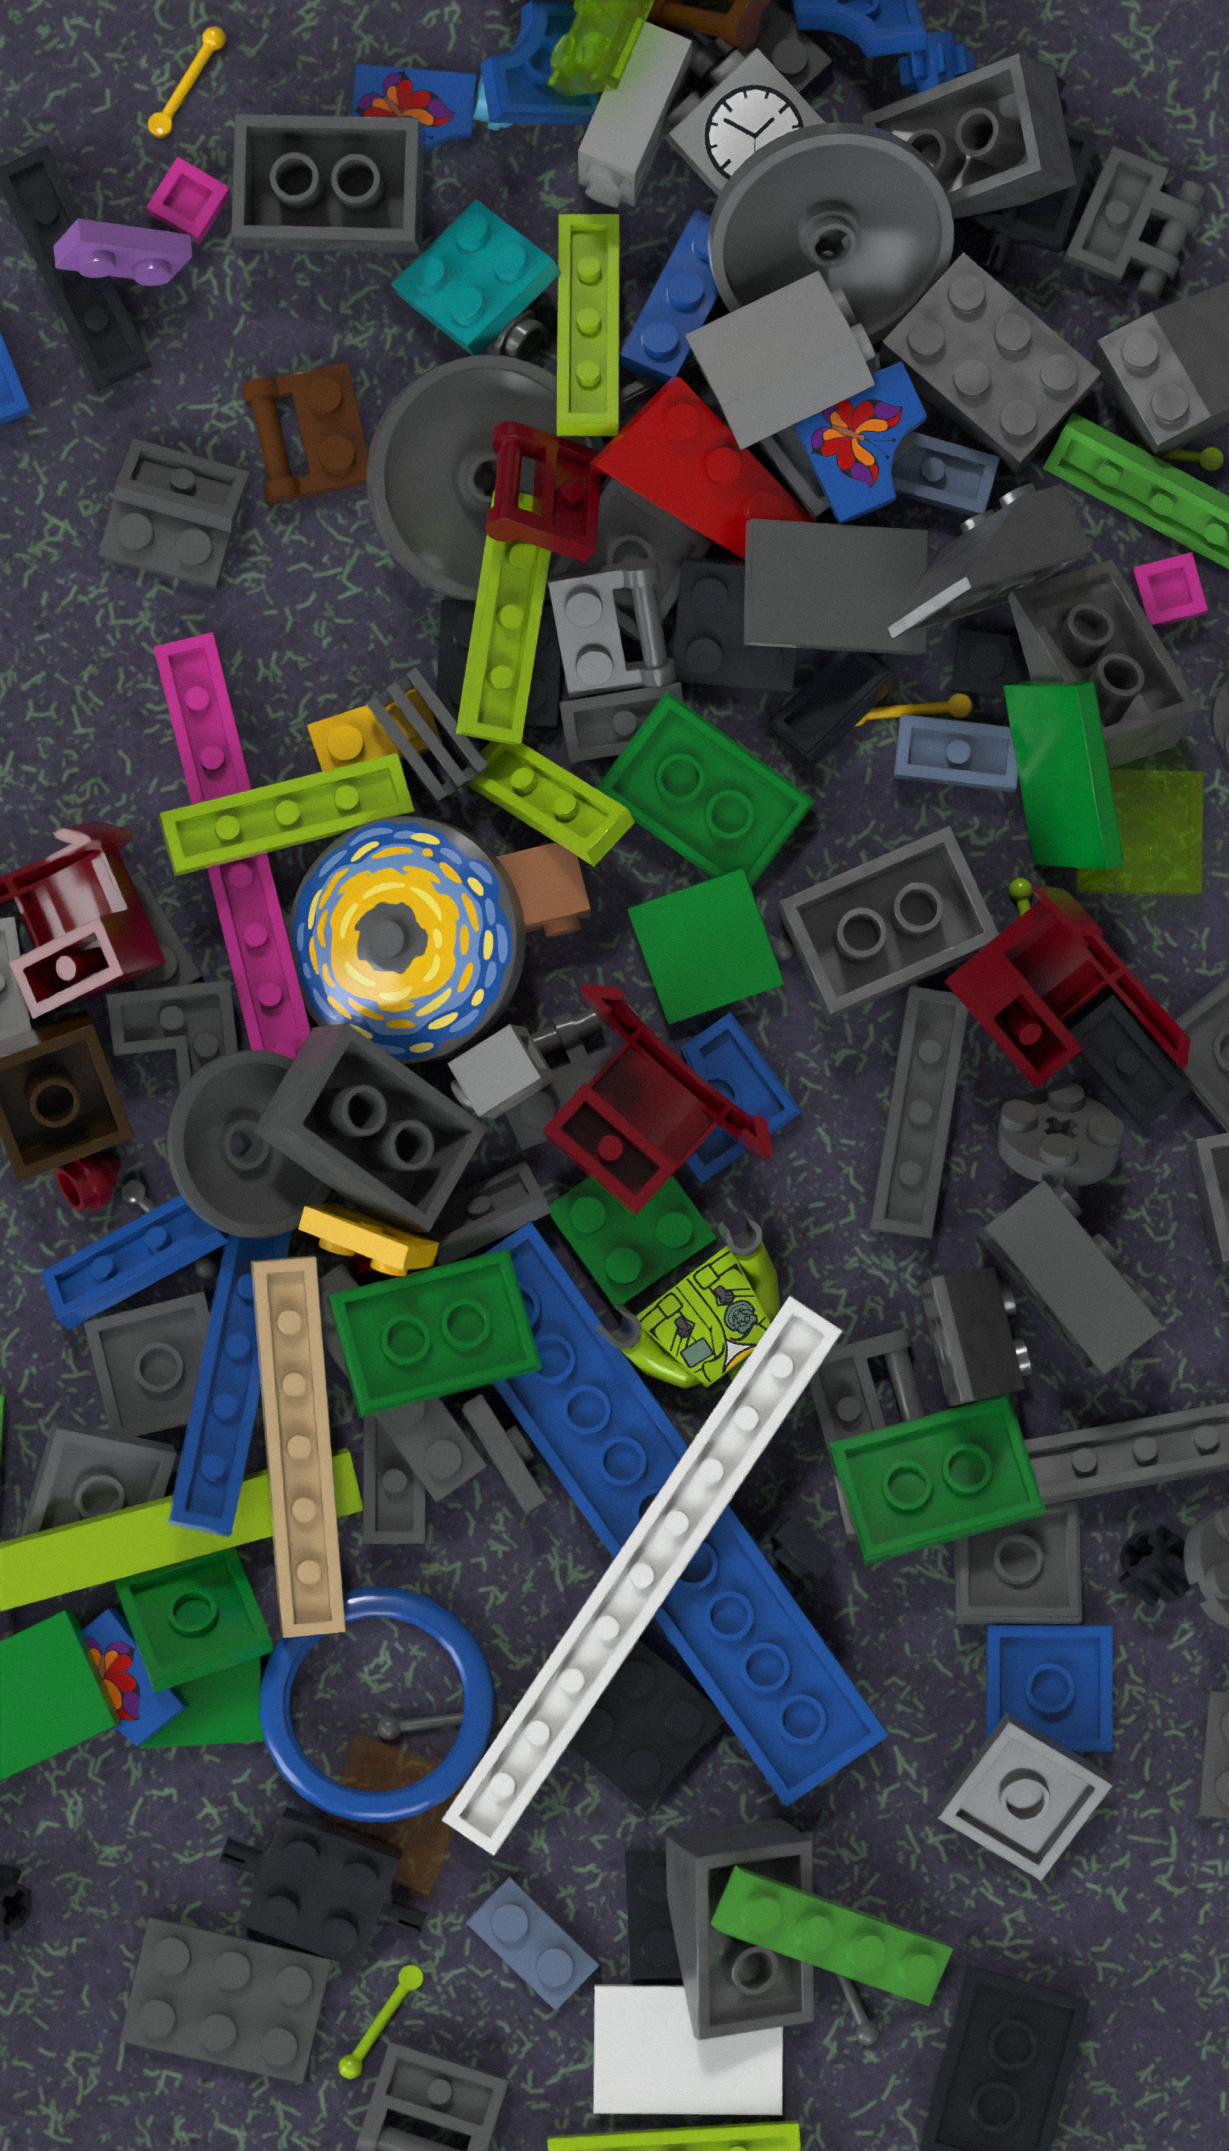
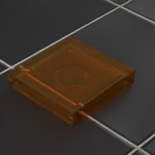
[324,1733,471,1895]

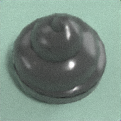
[487,308,544,362]

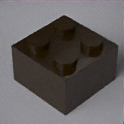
[0,1009,135,1182]

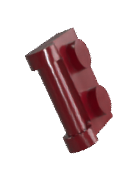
[485,421,601,563]

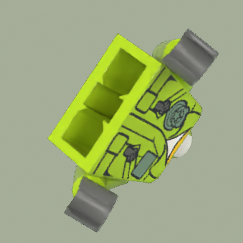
[596,1210,781,1389]

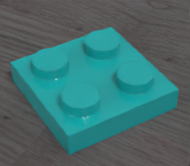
[392,199,561,356]

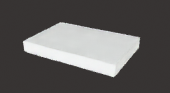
[594,1984,783,2115]

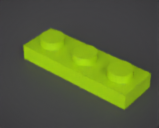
[465,741,635,867]

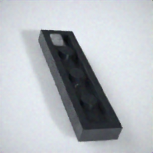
[0,145,152,391]

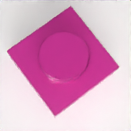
[146,157,231,245]
[1130,552,1208,628]

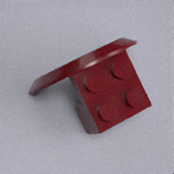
[0,821,166,1019]
[945,884,1190,1089]
[543,984,774,1218]

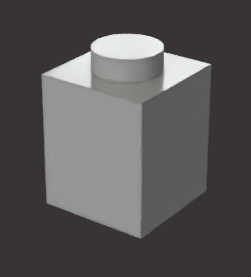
[448,1024,556,1119]

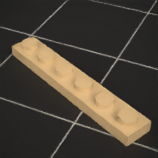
[251,1256,345,1638]

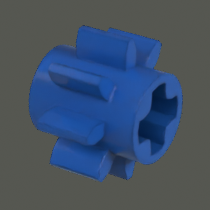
[898,32,975,94]

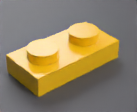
[307,689,442,772]
[298,1203,439,1276]

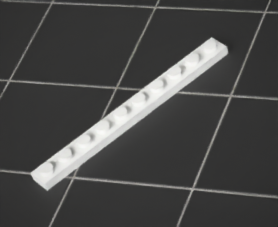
[442,1296,843,1856]

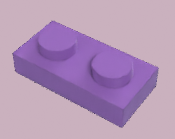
[53,218,192,286]

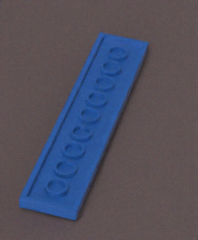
[483,1221,890,1807]

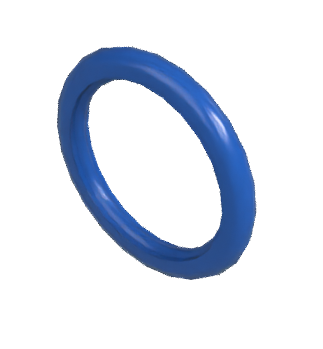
[259,1586,495,1823]

